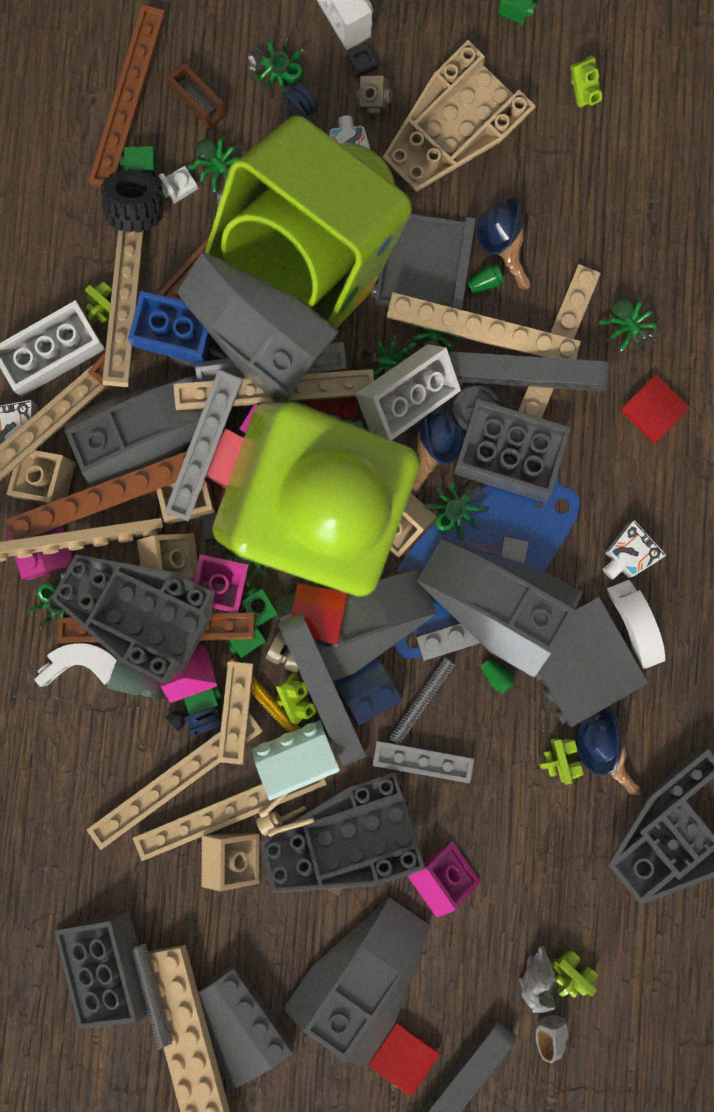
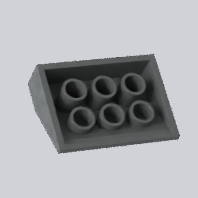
[454,399,571,503]
[54,911,151,1029]
[197,961,294,1090]

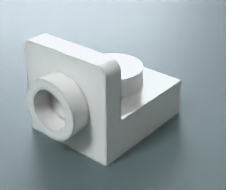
[158,166,198,203]

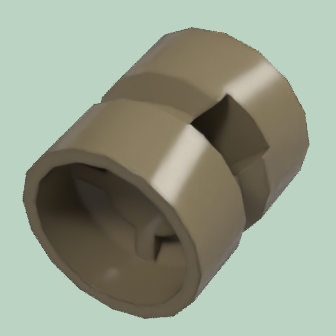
[266,630,299,674]

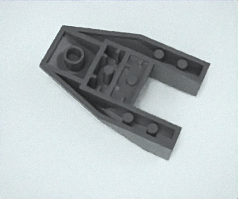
[608,746,714,905]

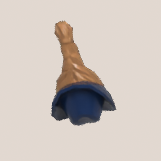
[476,197,530,290]
[411,408,463,496]
[576,706,641,795]

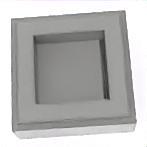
[500,537,528,563]

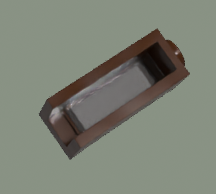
[167,63,227,130]

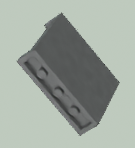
[371,214,476,310]
[535,597,648,727]

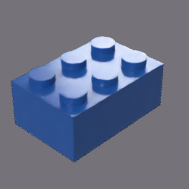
[128,291,212,363]

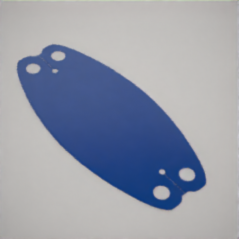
[395,474,580,659]

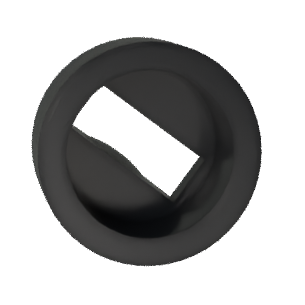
[165,710,186,732]

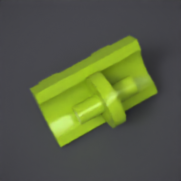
[570,55,602,108]
[85,282,112,324]
[276,673,316,725]
[539,737,583,785]
[551,951,598,998]

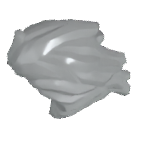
[519,945,556,1013]

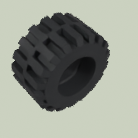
[101,169,164,233]

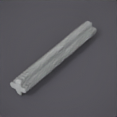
[389,658,455,744]
[131,943,172,1049]

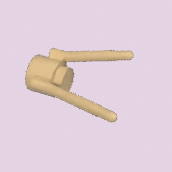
[256,793,314,837]

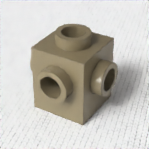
[356,76,392,115]

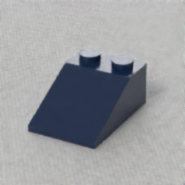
[335,657,403,725]

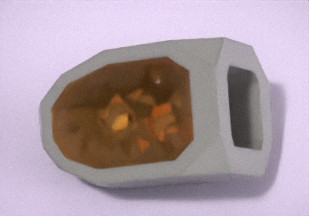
[535,1015,568,1063]

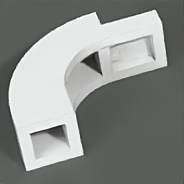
[607,580,665,670]
[34,643,117,687]

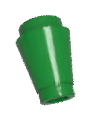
[467,264,504,294]
[480,658,516,694]

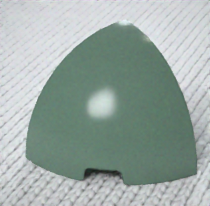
[107,659,165,699]

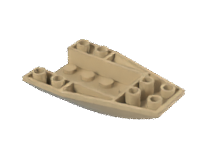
[383,40,536,192]

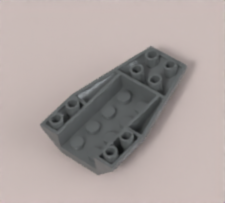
[177,251,339,403]
[65,375,203,487]
[417,539,582,678]
[51,555,215,684]
[274,569,437,682]
[260,772,425,893]
[284,896,430,1067]

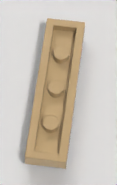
[217,662,254,764]

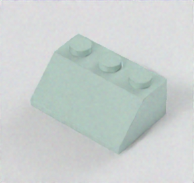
[252,720,340,801]

